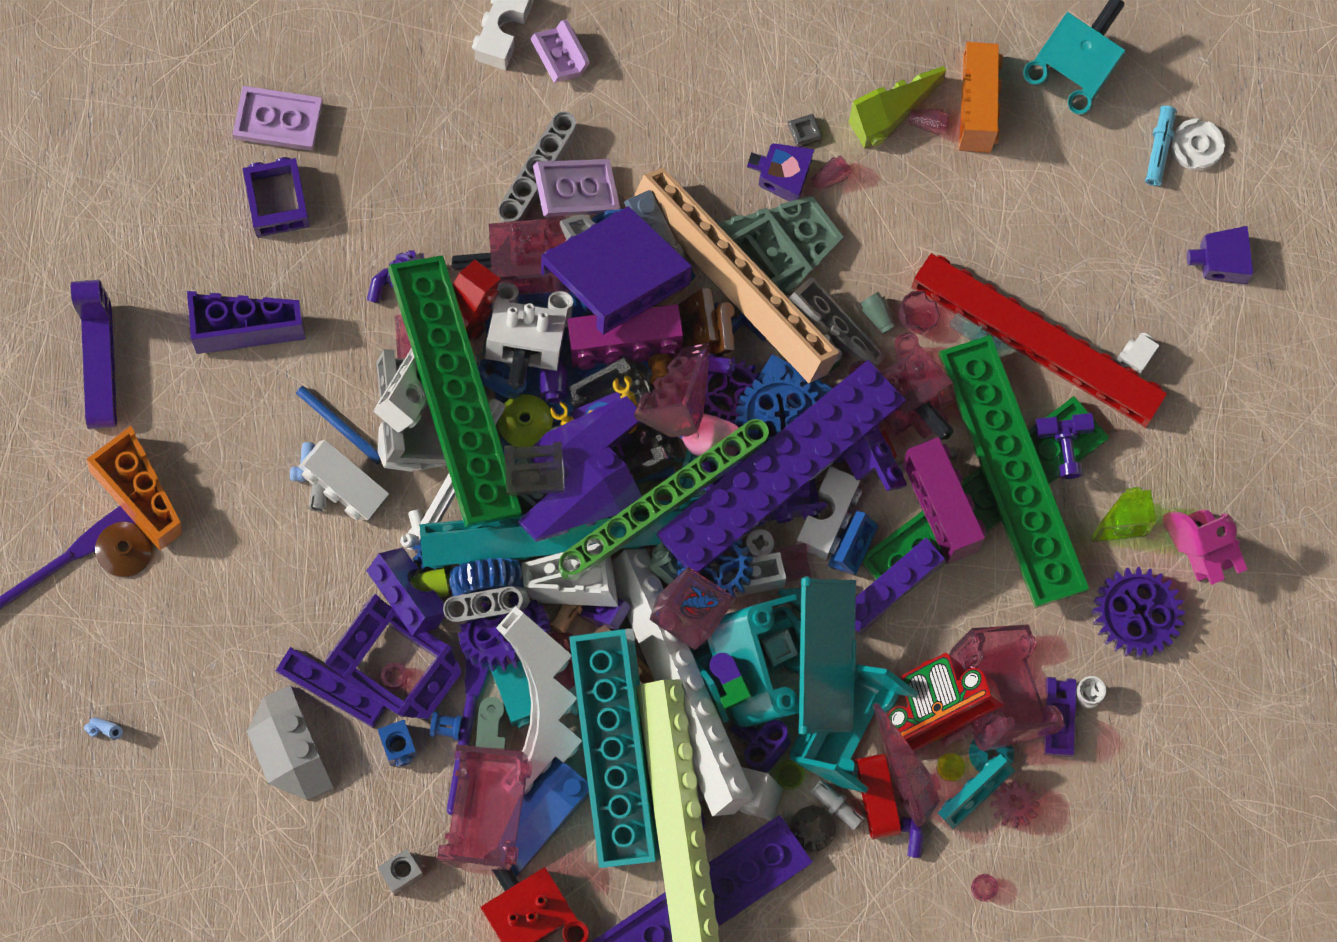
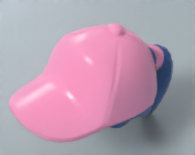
[670,414,739,456]

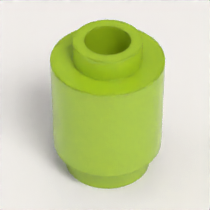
[411,568,451,598]

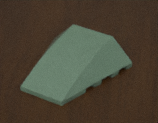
[716,196,844,296]

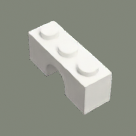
[472,0,533,71]
[795,466,863,560]

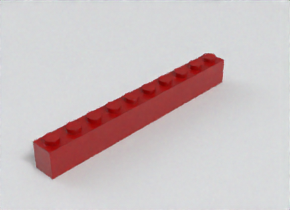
[911,253,1167,428]

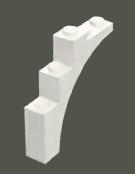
[497,606,582,800]

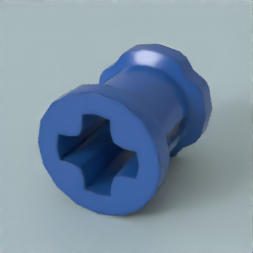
[430,711,462,741]

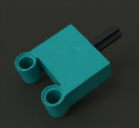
[1023,0,1127,116]

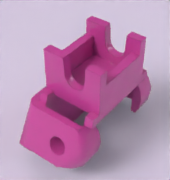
[1162,509,1248,585]

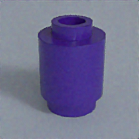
[540,361,568,403]

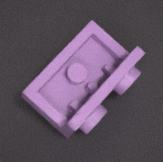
[531,19,590,83]

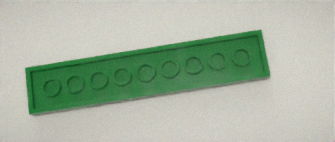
[388,255,522,528]
[938,335,1089,609]
[861,396,1109,603]

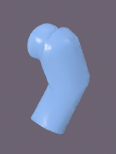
[290,442,315,483]
[84,717,123,740]

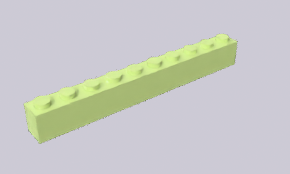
[636,679,719,942]

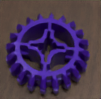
[693,356,766,421]

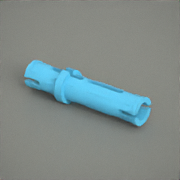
[1145,106,1177,186]

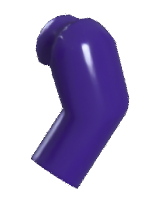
[367,268,392,303]

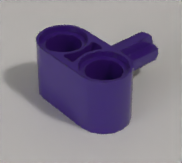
[731,720,790,773]

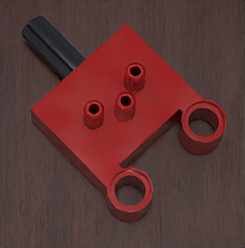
[480,850,589,942]

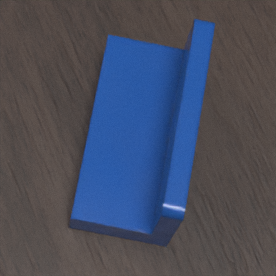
[828,511,878,575]

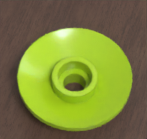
[497,394,553,448]

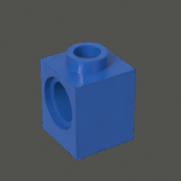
[377,720,417,767]

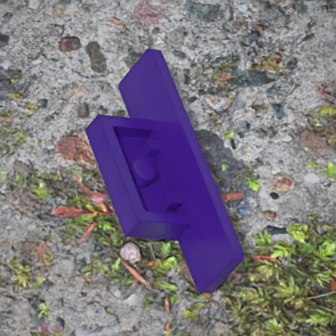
[843,426,907,491]

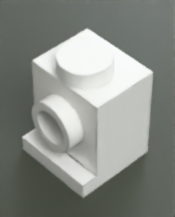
[1115,333,1159,376]

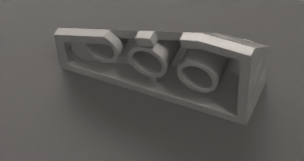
[788,276,886,367]

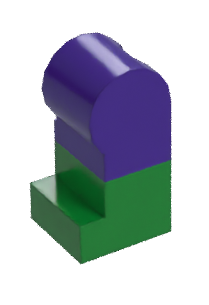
[710,652,753,710]

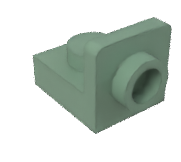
[649,542,682,588]

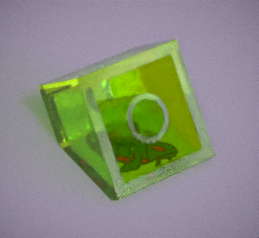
[1091,487,1156,542]

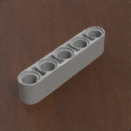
[498,111,576,231]

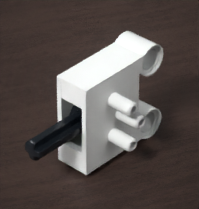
[485,282,573,390]

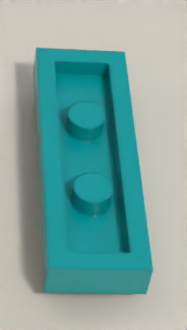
[938,754,1015,830]

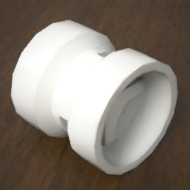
[1076,676,1106,709]

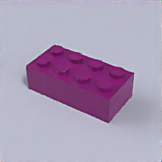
[567,304,683,370]
[902,437,986,565]

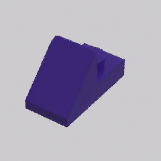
[577,598,631,631]

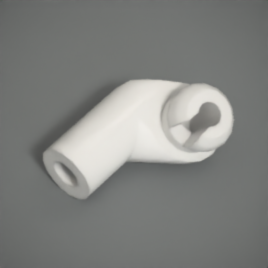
[401,509,424,550]

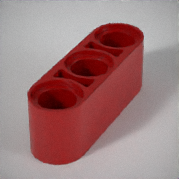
[856,754,901,840]

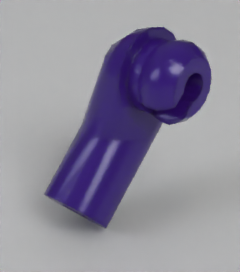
[900,816,924,858]

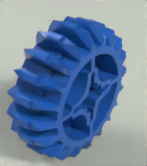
[677,539,754,605]
[450,558,524,601]

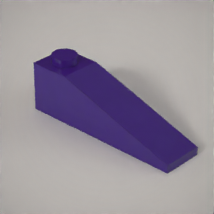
[527,396,645,489]
[519,447,642,542]

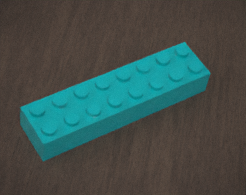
[569,629,661,868]

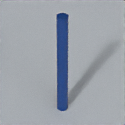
[296,386,381,465]

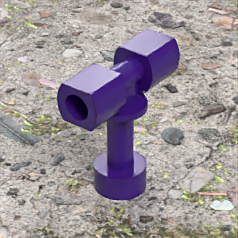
[1035,413,1094,479]

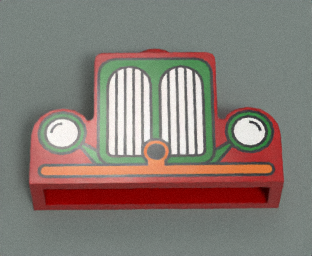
[886,653,1004,756]

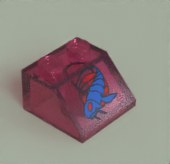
[649,567,735,650]

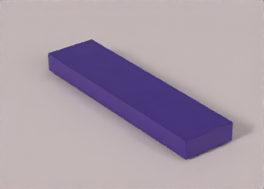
[275,647,386,728]

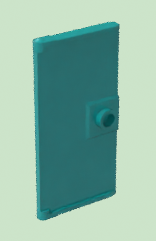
[799,576,857,735]

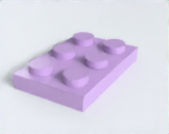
[232,86,323,151]
[533,159,620,217]

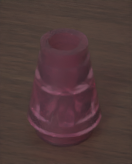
[909,109,950,136]
[811,155,852,192]

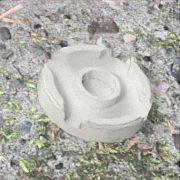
[1171,118,1225,171]

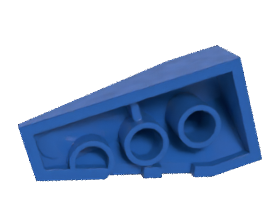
[498,757,590,877]

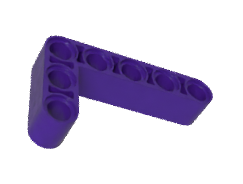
[71,279,117,430]

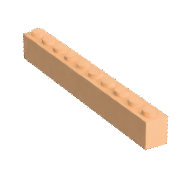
[635,167,840,383]

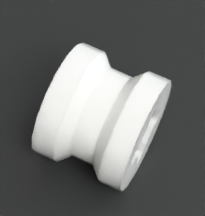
[745,529,774,557]

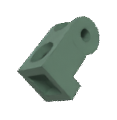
[476,697,506,754]

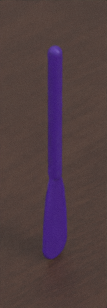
[0,506,137,609]
[447,659,489,816]

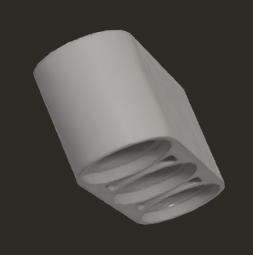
[443,586,530,622]

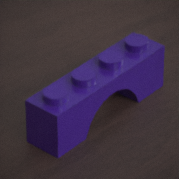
[855,538,946,635]

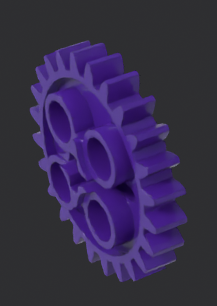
[1092,567,1185,658]
[458,594,551,671]

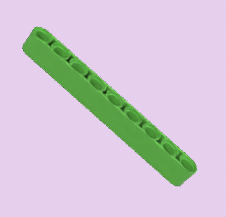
[559,419,769,581]

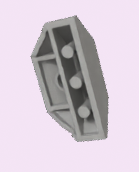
[247,686,334,801]

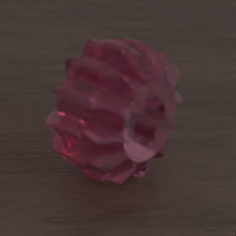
[990,780,1040,830]

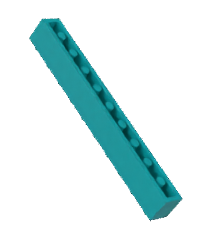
[419,497,700,568]

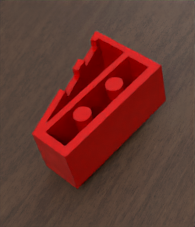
[452,260,501,342]

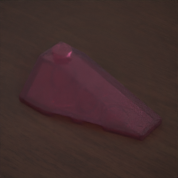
[634,343,710,437]

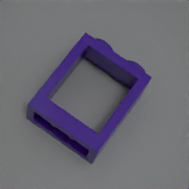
[242,157,310,237]

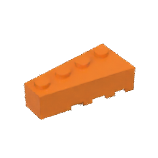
[959,41,1003,153]

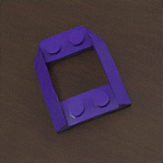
[324,594,462,719]

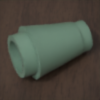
[861,292,897,334]

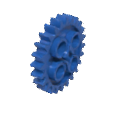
[735,373,818,444]

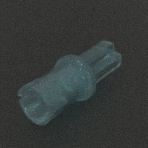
[950,313,1003,349]

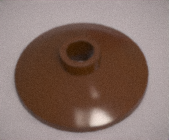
[95,522,152,577]

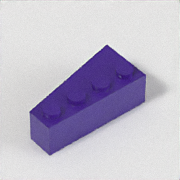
[187,291,306,354]

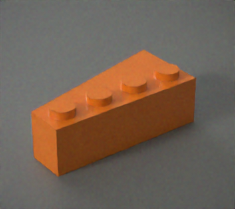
[87,426,182,551]

